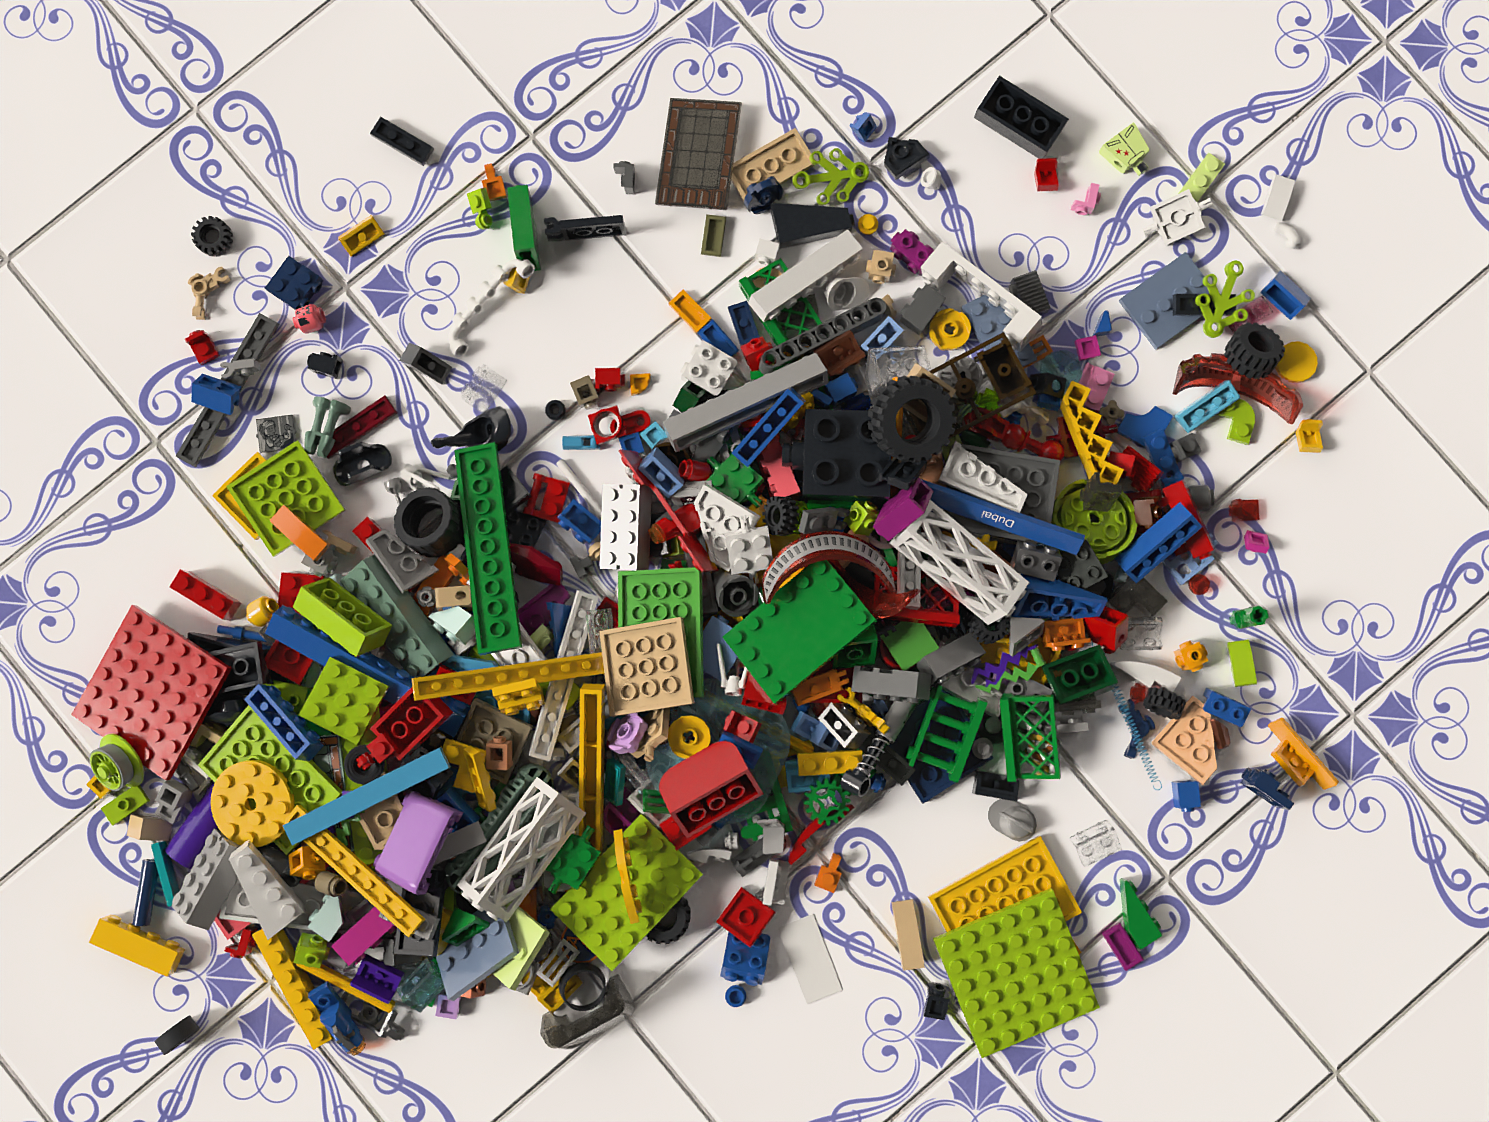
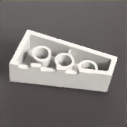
[229,840,305,940]

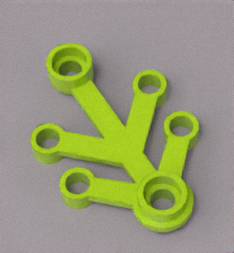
[792,148,869,206]
[1195,260,1255,338]

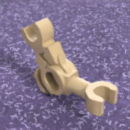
[188,266,231,320]

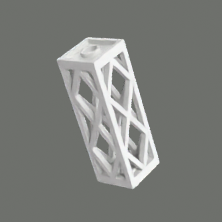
[890,500,1029,625]
[457,777,586,922]

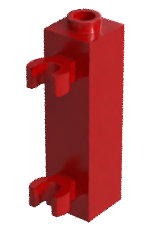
[1158,479,1215,560]

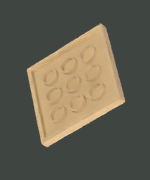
[599,617,694,717]

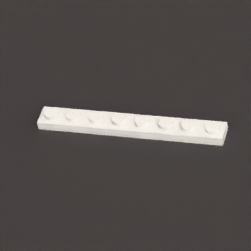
[528,591,599,762]

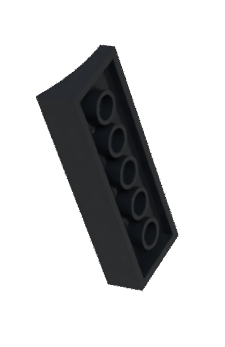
[208,641,274,697]

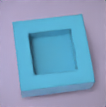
[640,421,667,449]

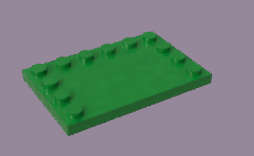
[723,554,877,704]

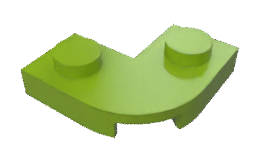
[1216,398,1255,445]

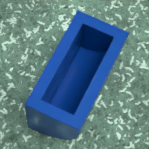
[1260,270,1311,320]

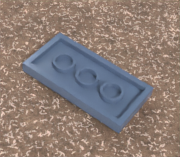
[961,295,1037,367]

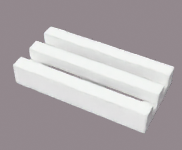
[536,938,580,987]

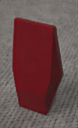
[509,543,563,586]

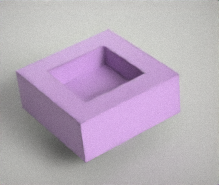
[435,993,461,1020]

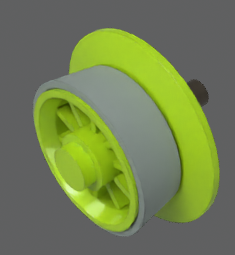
[89,734,144,791]

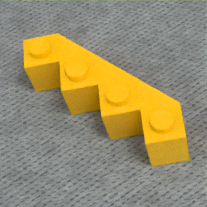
[1060,381,1124,495]

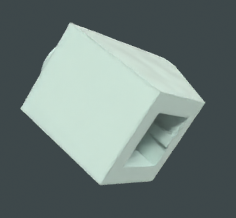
[429,606,475,645]
[308,895,345,942]

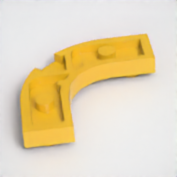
[613,829,642,924]

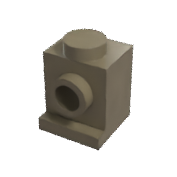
[570,375,600,410]

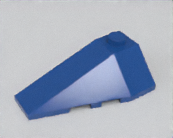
[1011,574,1108,621]

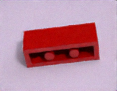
[169,569,242,621]

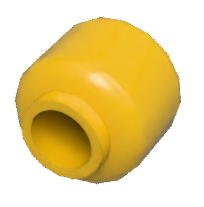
[246,596,279,627]

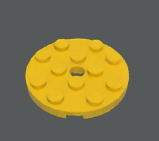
[211,760,295,847]

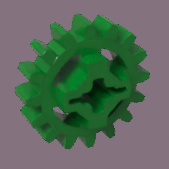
[803,778,851,826]

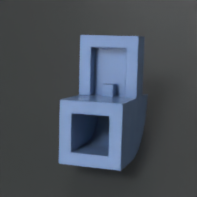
[790,711,840,751]

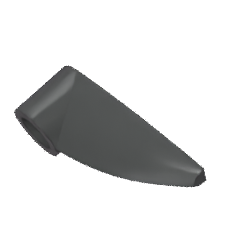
[691,427,733,462]
[256,845,303,887]

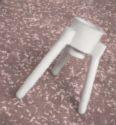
[400,464,451,491]
[717,644,749,696]

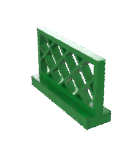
[739,258,822,346]
[1000,693,1061,782]

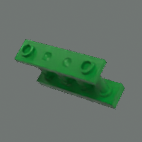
[906,684,988,783]

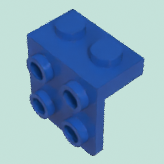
[720,932,771,986]

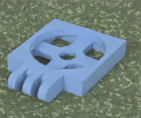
[1162,526,1219,585]

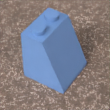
[703,615,738,682]

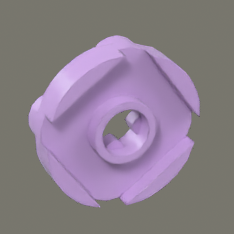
[607,713,648,754]

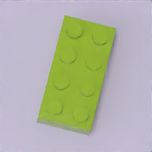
[293,577,392,657]

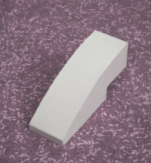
[1110,661,1181,692]

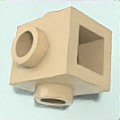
[865,250,896,284]

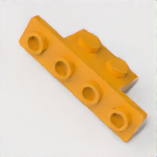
[1268,717,1339,790]

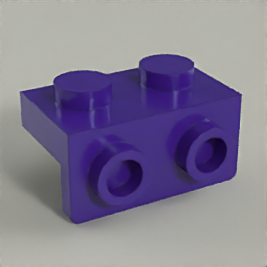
[350,954,405,1004]

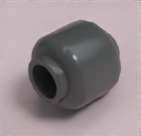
[1188,485,1215,512]

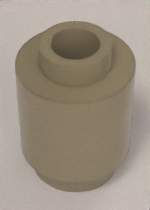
[315,871,347,897]

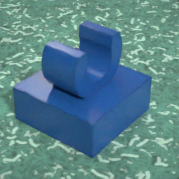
[849,112,877,142]

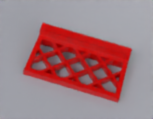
[871,566,960,628]

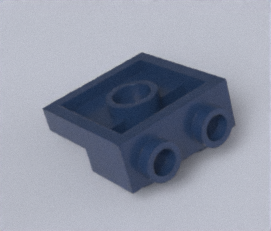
[264,255,324,311]
[1240,767,1294,810]

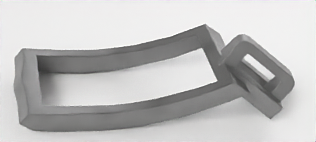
[341,991,405,1041]

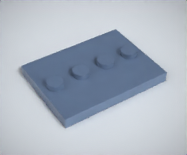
[1118,252,1210,350]
[436,910,519,1001]

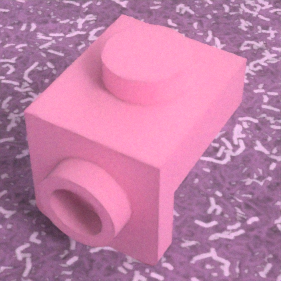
[1070,183,1101,215]

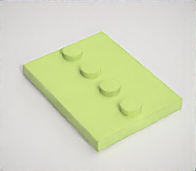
[492,901,550,990]

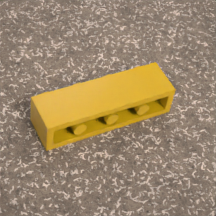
[89,915,185,977]

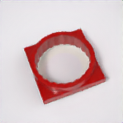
[588,405,627,445]

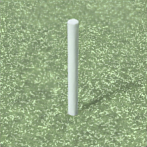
[556,459,602,520]

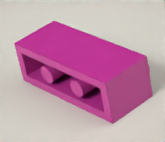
[331,906,397,966]

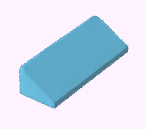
[1174,380,1241,433]

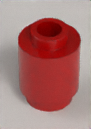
[678,459,712,481]

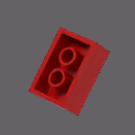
[370,686,453,761]

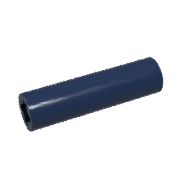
[132,859,158,926]

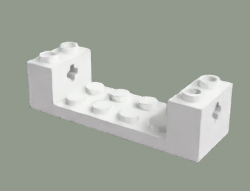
[921,241,1042,352]

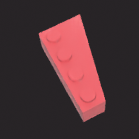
[747,428,802,505]

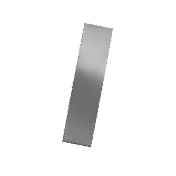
[433,821,487,867]

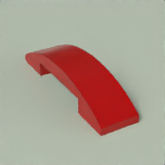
[788,803,855,865]

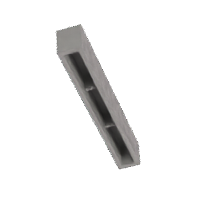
[662,353,829,452]

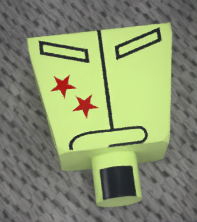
[1099,122,1149,176]

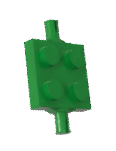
[706,454,765,508]
[545,825,602,894]

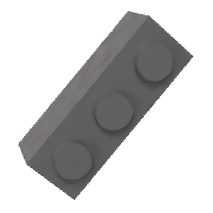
[916,632,986,686]

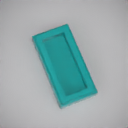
[604,758,626,806]

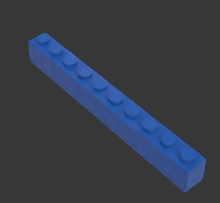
[265,605,470,737]

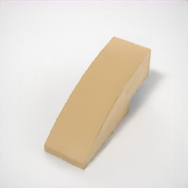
[891,899,925,971]

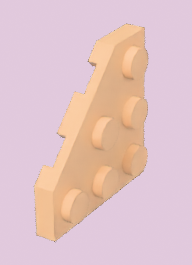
[1151,696,1217,785]

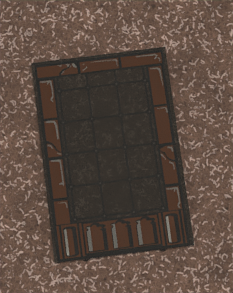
[655,98,742,210]

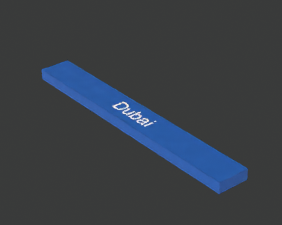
[921,479,1085,555]

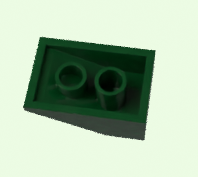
[1041,644,1118,705]

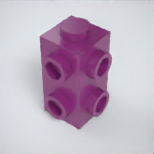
[890,229,934,276]

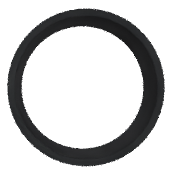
[559,962,606,1011]

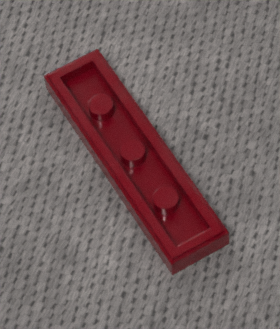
[318,395,398,459]

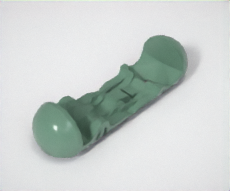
[444,763,554,894]

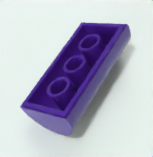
[165,781,219,870]

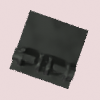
[1057,539,1108,589]

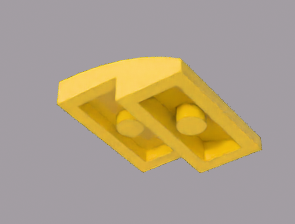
[521,949,583,1014]

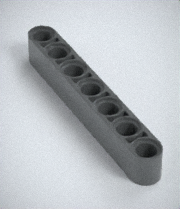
[759,297,886,375]

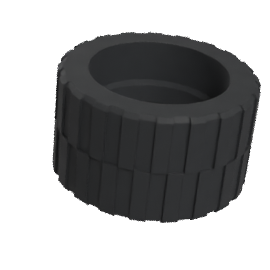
[394,487,464,558]

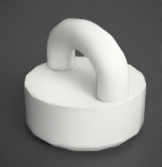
[921,167,941,190]

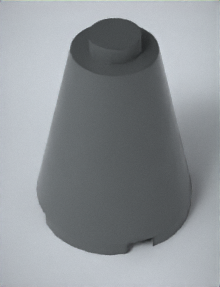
[711,567,759,617]

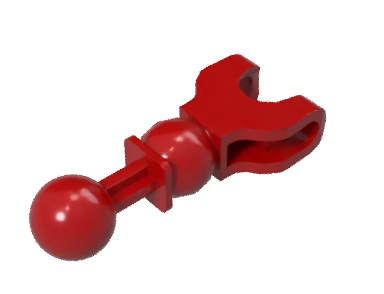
[961,407,1065,463]

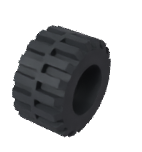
[1224,322,1285,379]
[646,897,691,945]

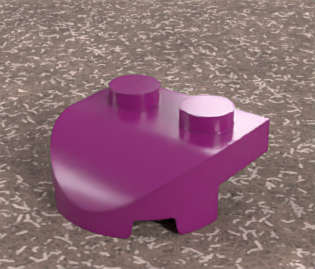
[603,786,641,836]

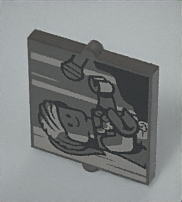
[256,414,297,453]

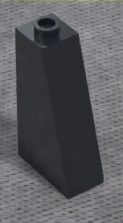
[770,203,855,249]

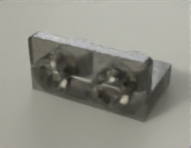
[1080,472,1122,512]

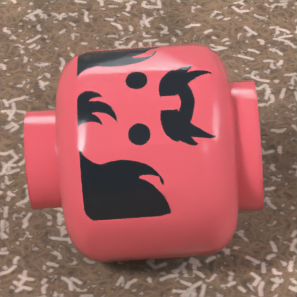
[292,304,326,334]

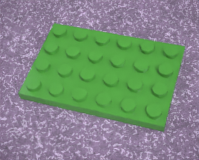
[618,567,704,698]

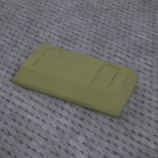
[701,214,727,257]

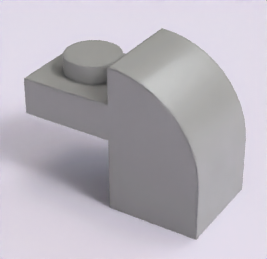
[155,778,193,824]

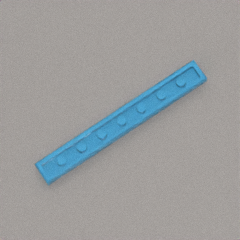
[283,747,451,845]

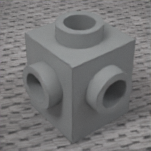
[301,548,339,577]

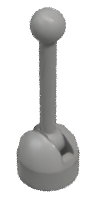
[383,477,402,506]

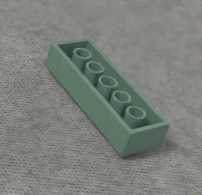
[340,554,454,678]

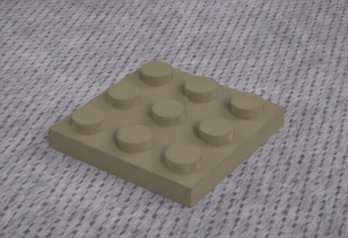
[456,698,533,784]

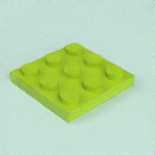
[299,657,389,745]

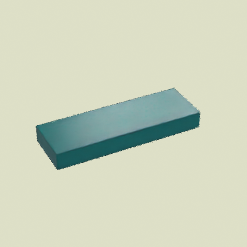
[151,841,180,907]

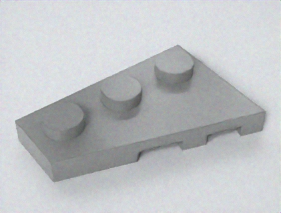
[366,529,439,594]

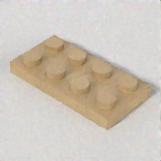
[730,128,816,201]

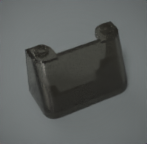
[540,974,635,1051]

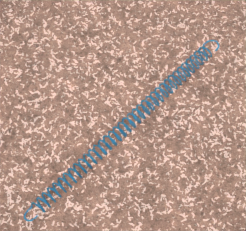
[1092,642,1162,791]

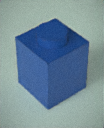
[824,373,858,407]
[1171,780,1201,812]

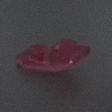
[1227,295,1273,334]

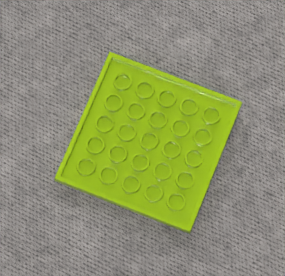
[933,888,1100,1058]

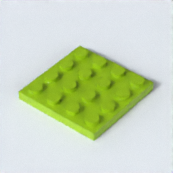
[226,440,346,557]

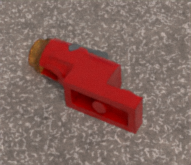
[648,503,702,544]

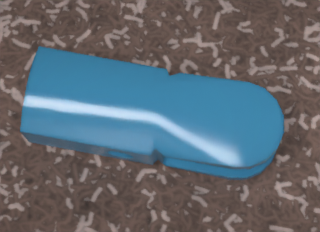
[562,435,600,450]

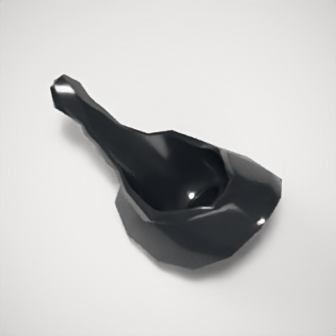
[430,406,511,452]
[204,694,248,726]

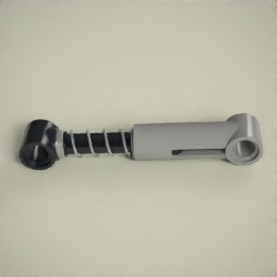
[840,698,923,798]

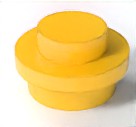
[858,214,878,235]

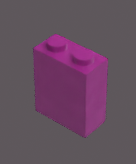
[873,478,933,541]

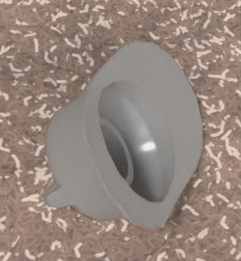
[988,799,1037,842]

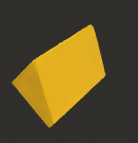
[338,215,385,256]

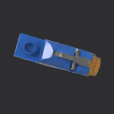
[308,981,366,1056]

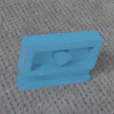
[784,760,830,793]

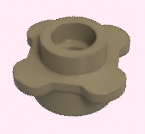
[1099,400,1124,425]

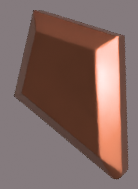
[1210,719,1231,749]

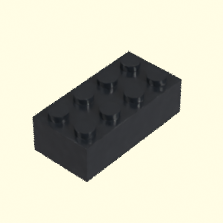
[974,75,1069,159]

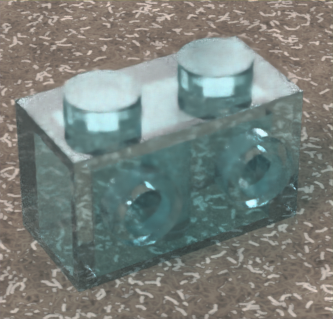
[396,958,444,1013]

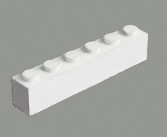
[748,229,863,322]

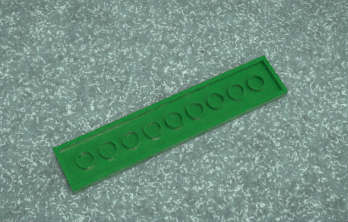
[454,442,522,655]

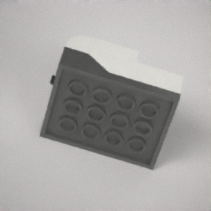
[939,444,1060,547]

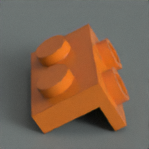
[1042,618,1091,651]

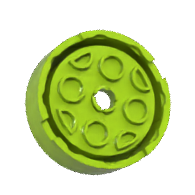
[1051,479,1137,565]

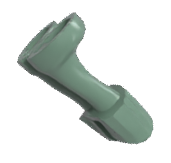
[304,396,351,458]

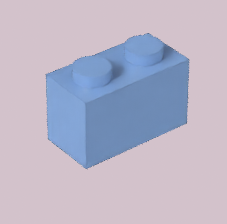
[638,447,685,498]

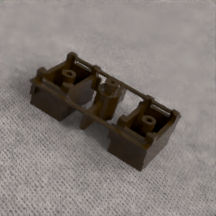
[909,332,1036,439]

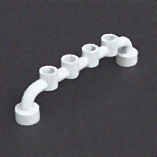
[449,259,535,357]

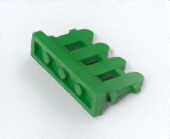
[735,747,793,842]

